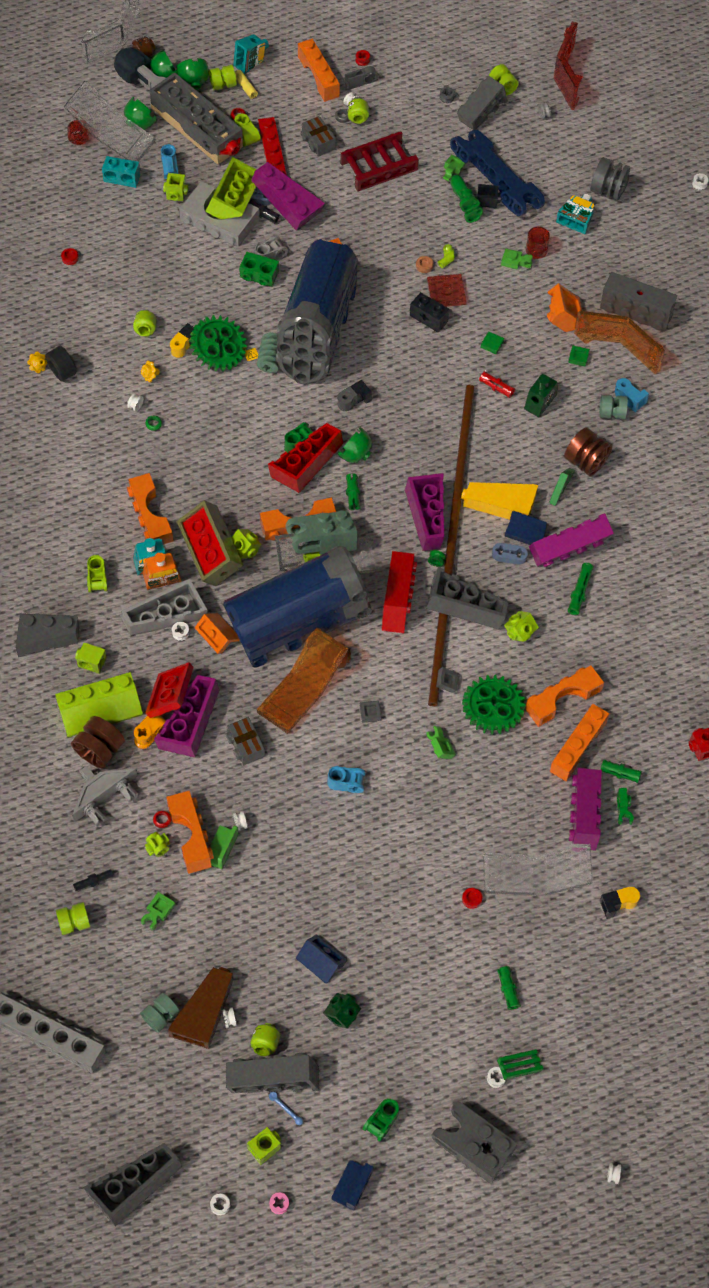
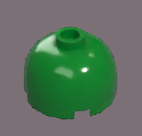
[151,50,178,78]
[176,58,209,90]
[124,97,157,130]
[337,427,372,463]

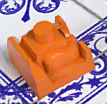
[547,283,585,332]

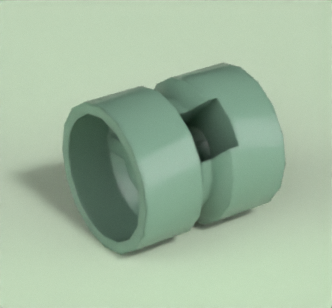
[599,395,628,419]
[140,993,180,1033]

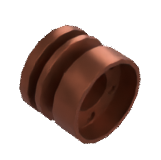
[564,427,612,476]

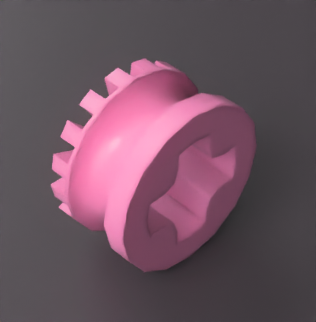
[269,1192,289,1215]

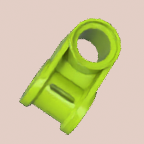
[234,113,260,147]
[87,555,108,593]

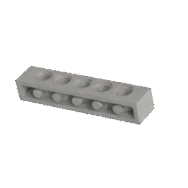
[0,991,106,1074]

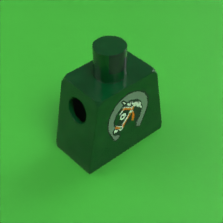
[524,374,558,417]

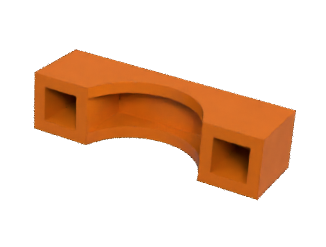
[298,38,340,102]
[127,473,173,544]
[260,497,336,541]
[525,665,604,727]
[550,704,610,782]
[166,791,214,874]

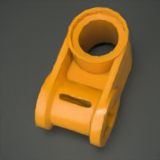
[134,716,166,749]

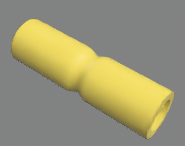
[235,70,258,99]

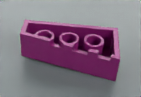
[251,162,325,231]
[405,473,444,551]
[529,513,614,568]
[154,675,220,757]
[569,768,602,851]

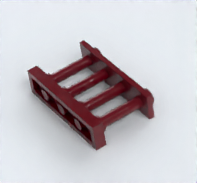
[340,131,419,192]

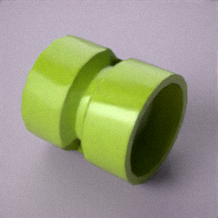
[489,64,519,96]
[209,65,237,91]
[56,902,90,935]

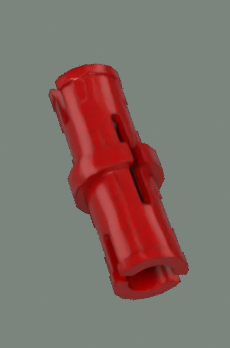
[479,371,515,398]

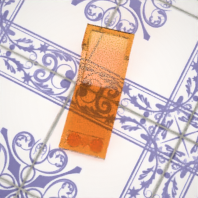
[574,311,665,374]
[257,628,348,734]

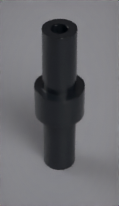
[73,869,114,892]

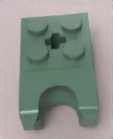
[285,511,357,555]

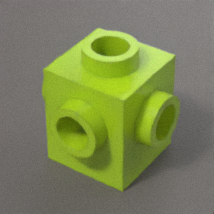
[163,173,189,201]
[231,529,262,558]
[504,611,539,642]

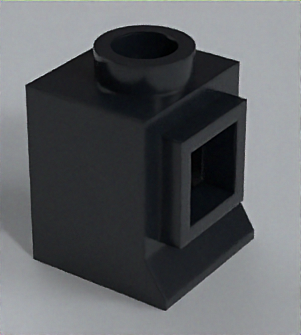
[477,184,501,208]

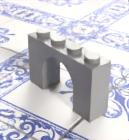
[179,181,260,247]

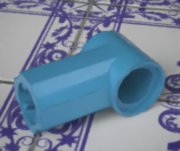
[161,144,179,179]

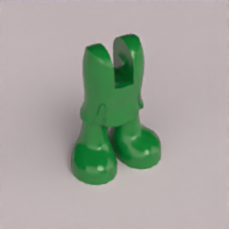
[450,175,483,223]

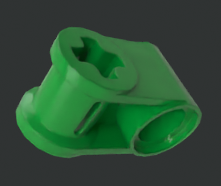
[284,422,313,453]
[362,1099,399,1142]

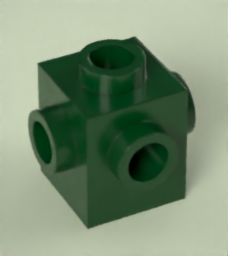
[323,993,361,1029]

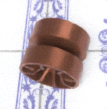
[71,716,125,769]

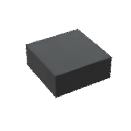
[436,667,458,693]
[359,700,381,723]

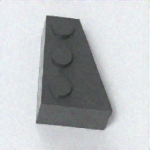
[457,76,508,130]
[16,613,80,658]

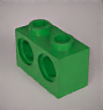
[239,252,279,287]

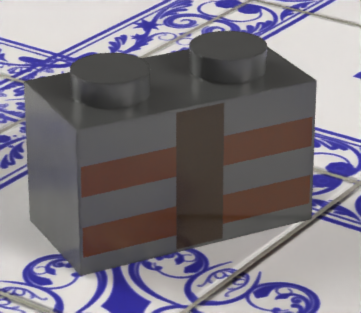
[301,116,336,156]
[225,716,265,766]

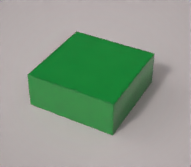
[480,331,504,354]
[568,345,590,367]

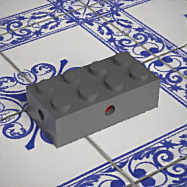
[600,272,678,331]

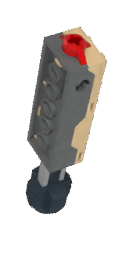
[114,47,243,165]

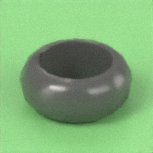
[335,109,349,123]

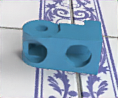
[615,378,649,412]

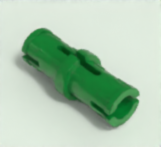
[346,473,360,510]
[600,760,642,783]
[497,966,521,1010]

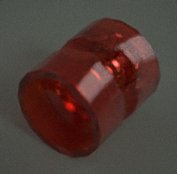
[526,226,550,259]

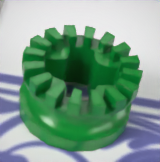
[428,550,446,567]

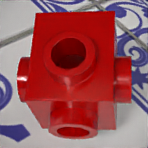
[688,728,709,761]

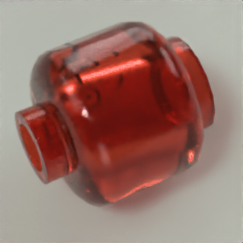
[67,119,89,145]

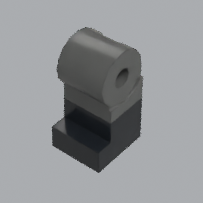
[337,380,372,411]

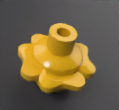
[27,351,48,373]
[141,360,160,382]

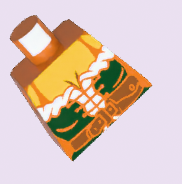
[143,553,182,590]

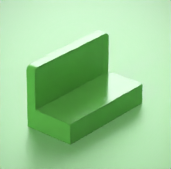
[210,825,239,869]

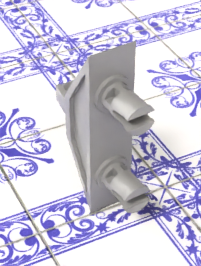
[72,766,139,826]

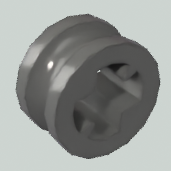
[440,87,455,103]

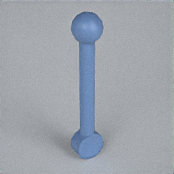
[269,1092,303,1125]

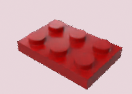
[145,662,194,718]

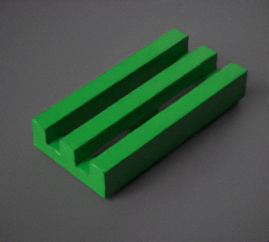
[497,1049,544,1080]

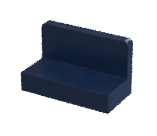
[505,511,547,545]
[296,934,347,983]
[331,1160,374,1211]

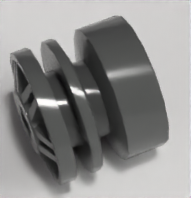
[590,157,630,200]

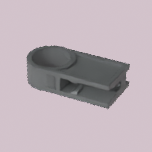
[345,66,378,90]

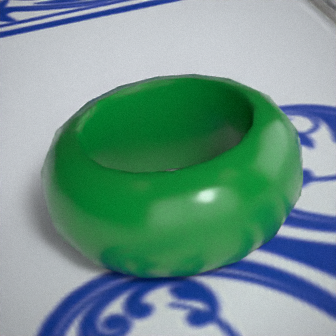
[145,415,162,431]

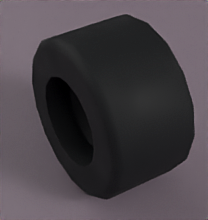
[45,346,77,381]

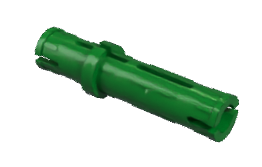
[567,562,594,615]

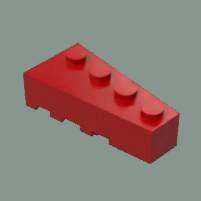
[268,423,343,493]
[382,551,417,633]

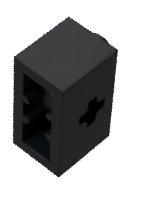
[410,292,449,332]

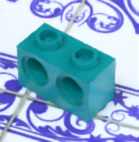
[102,156,141,188]

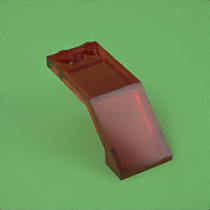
[553,21,583,110]

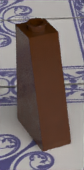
[168,967,234,1049]

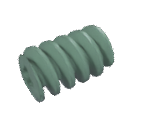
[257,332,278,373]

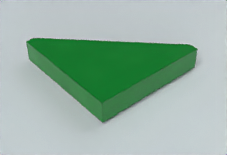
[549,468,575,506]

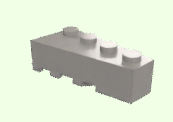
[121,579,207,635]

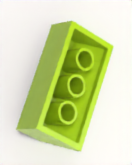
[205,157,257,220]
[55,672,143,737]

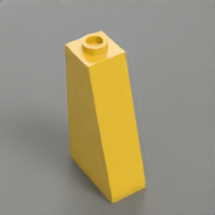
[461,482,538,520]

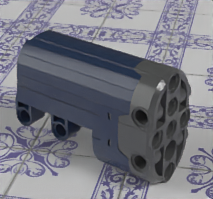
[276,239,358,384]
[223,545,372,668]

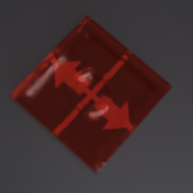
[427,274,466,307]

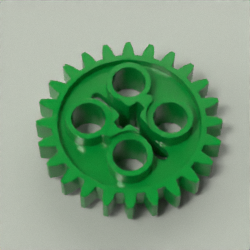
[189,315,247,372]
[462,674,526,735]

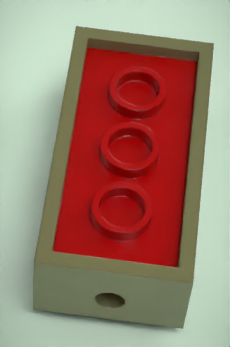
[177,500,244,586]

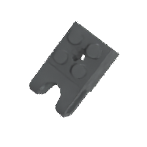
[431,1102,518,1184]

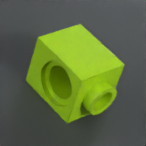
[75,643,107,674]
[247,1127,281,1165]

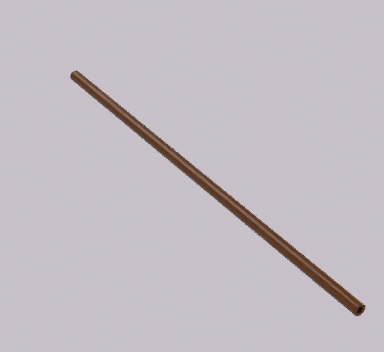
[428,385,475,707]

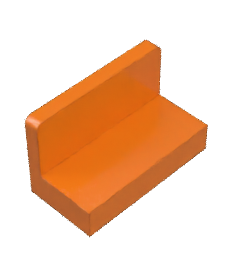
[195,613,239,654]

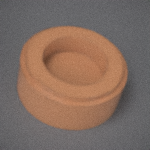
[416,256,433,273]

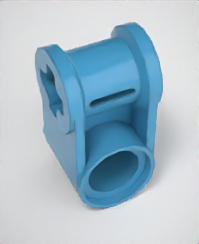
[327,766,366,793]

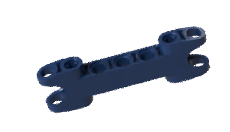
[450,129,545,216]

